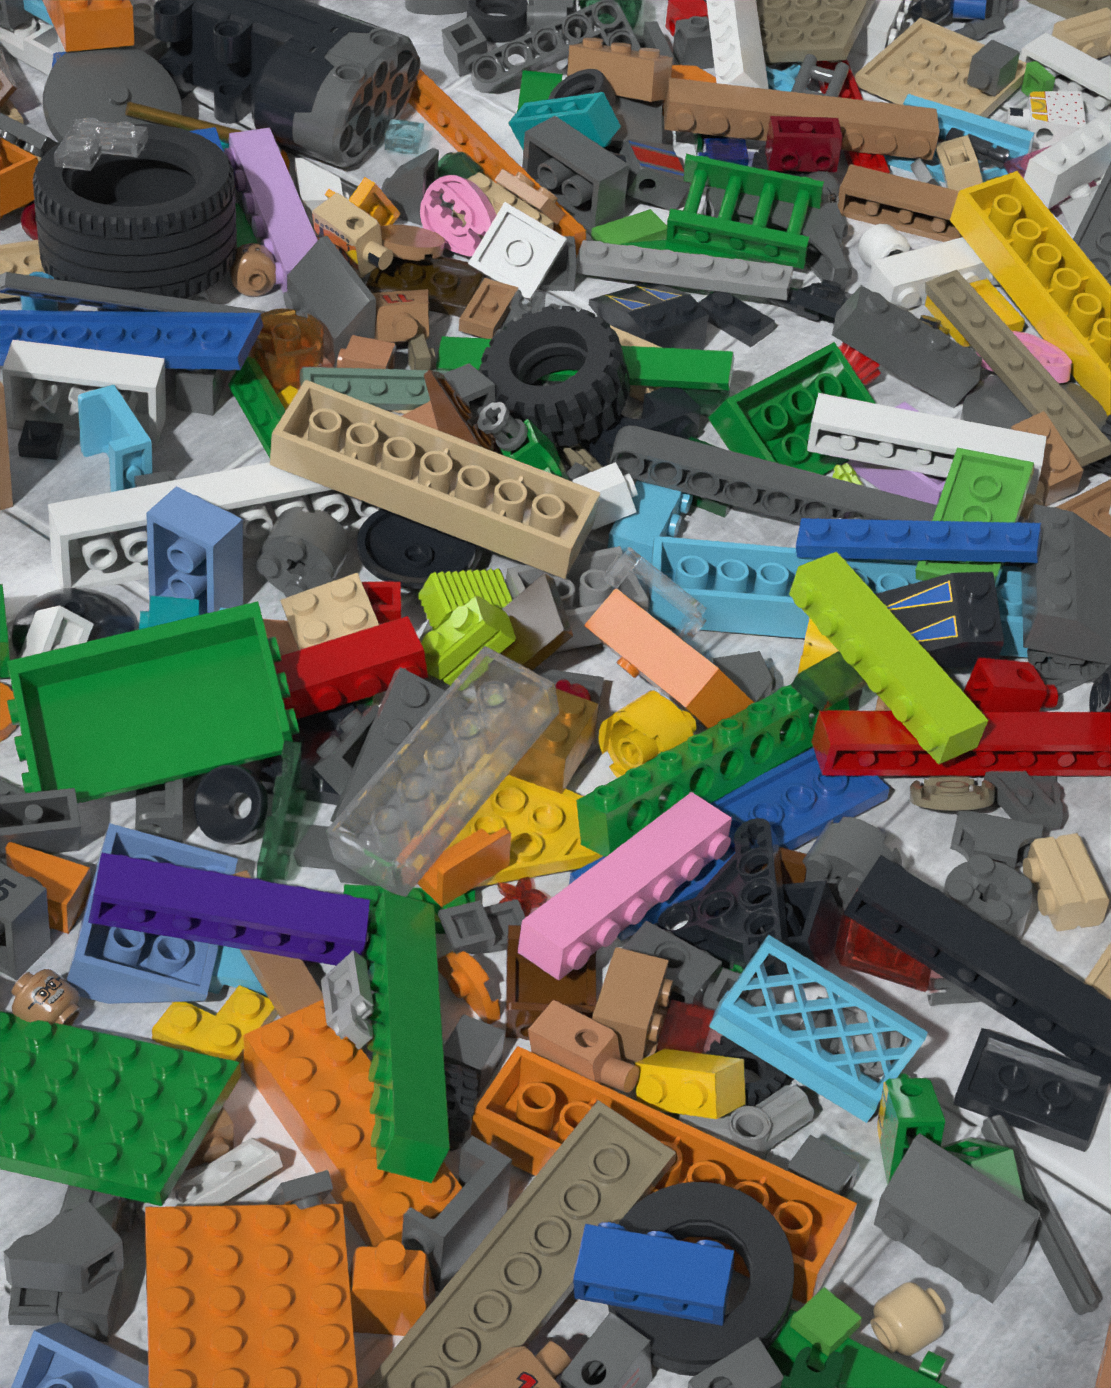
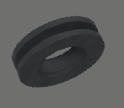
[607,1182,794,1376]

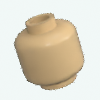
[870,1282,946,1356]

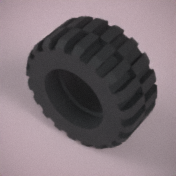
[479,306,630,450]

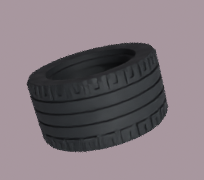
[33,124,237,299]

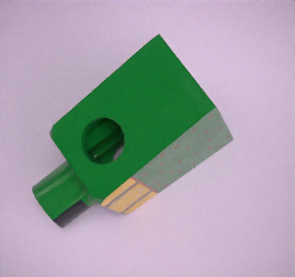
[877,1073,945,1185]

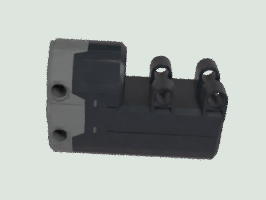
[154,0,421,168]

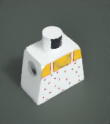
[1007,91,1086,150]

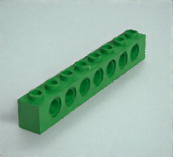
[576,670,849,857]

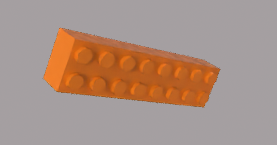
[470,1046,857,1304]

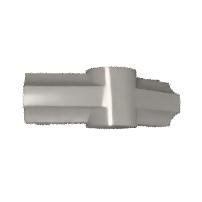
[679,1085,814,1160]

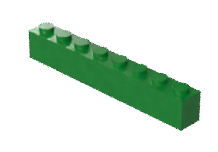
[364,891,450,1183]

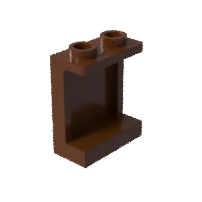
[505,925,597,1040]

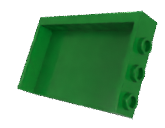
[7,601,300,804]

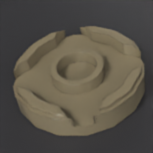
[910,776,995,811]

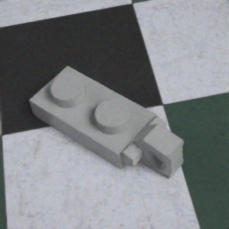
[321,951,374,1049]

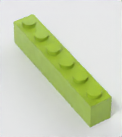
[789,551,988,764]

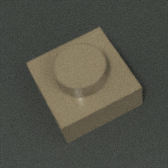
[408,333,436,370]

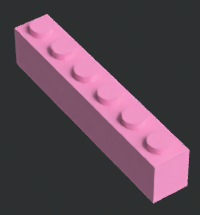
[518,792,732,981]

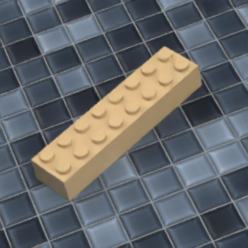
[270,380,600,579]

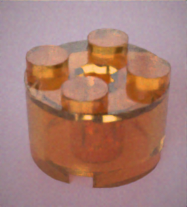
[249,308,324,394]

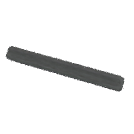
[981,1115,1100,1315]

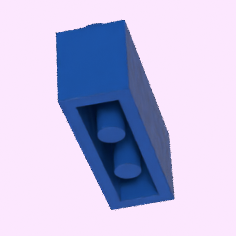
[573,1222,734,1326]

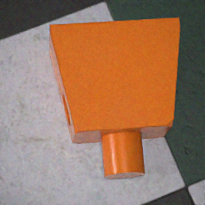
[348,1240,436,1336]

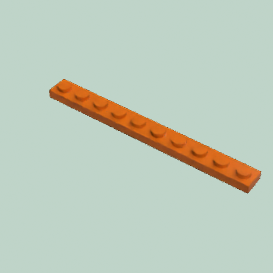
[408,69,586,258]

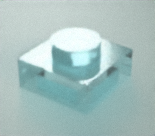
[384,119,424,154]

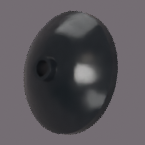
[357,508,477,589]
[12,588,135,657]

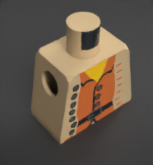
[312,192,393,278]

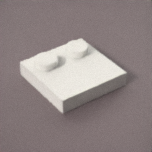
[468,202,567,302]

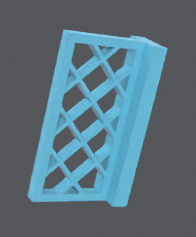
[884,94,1035,183]
[709,935,928,1123]

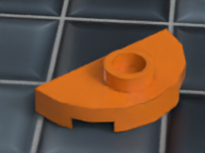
[437,951,501,1024]

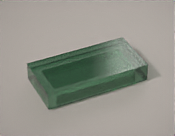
[791,651,867,711]

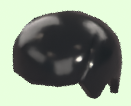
[908,0,954,24]

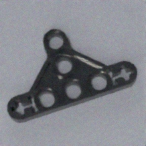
[657,818,789,978]

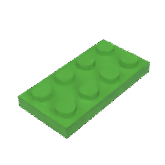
[915,447,1034,588]

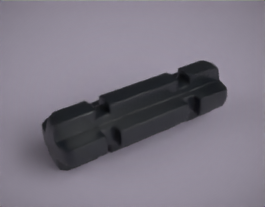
[945,128,1010,168]

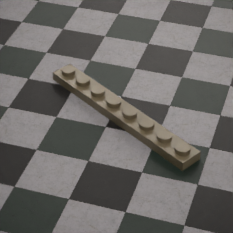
[925,269,1111,467]

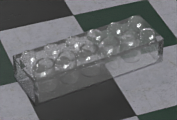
[326,646,560,897]

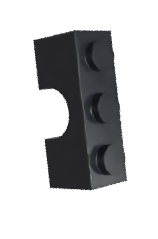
[580,387,701,467]

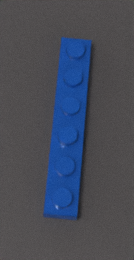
[796,518,1042,563]

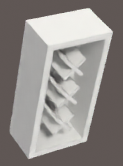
[2,340,166,446]

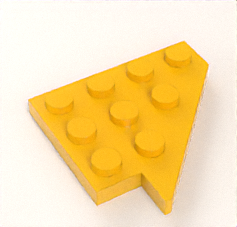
[406,766,603,888]

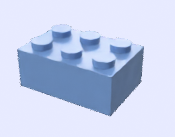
[146,486,243,615]

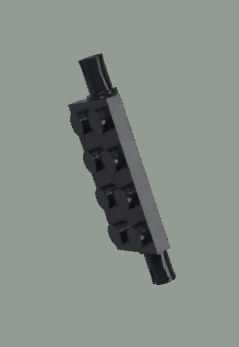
[766,279,950,337]

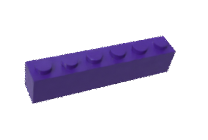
[88,852,370,966]

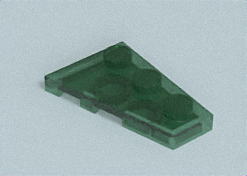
[257,741,307,883]

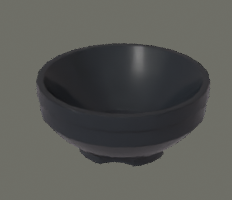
[194,765,268,844]

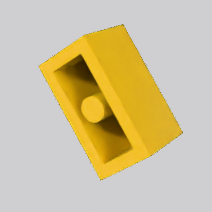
[635,1049,746,1119]

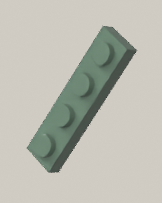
[300,367,449,410]

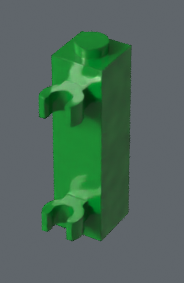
[767,1309,948,1388]

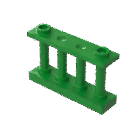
[666,154,824,269]

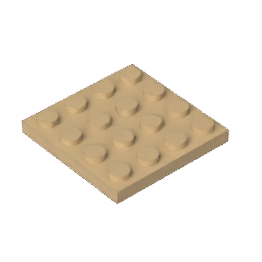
[855,17,1027,117]

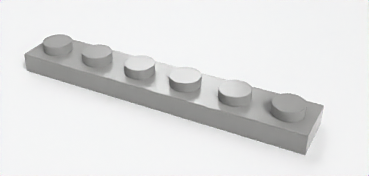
[576,240,793,300]

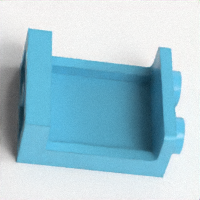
[78,385,153,492]

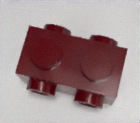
[765,116,842,172]

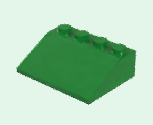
[708,342,876,475]

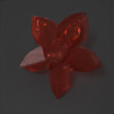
[497,876,548,917]

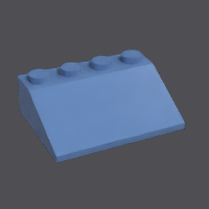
[66,823,238,1004]

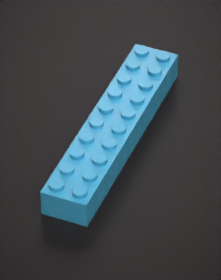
[648,536,1028,658]

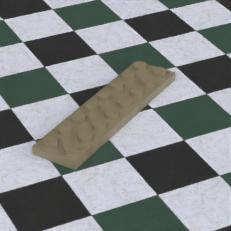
[362,1100,676,1388]

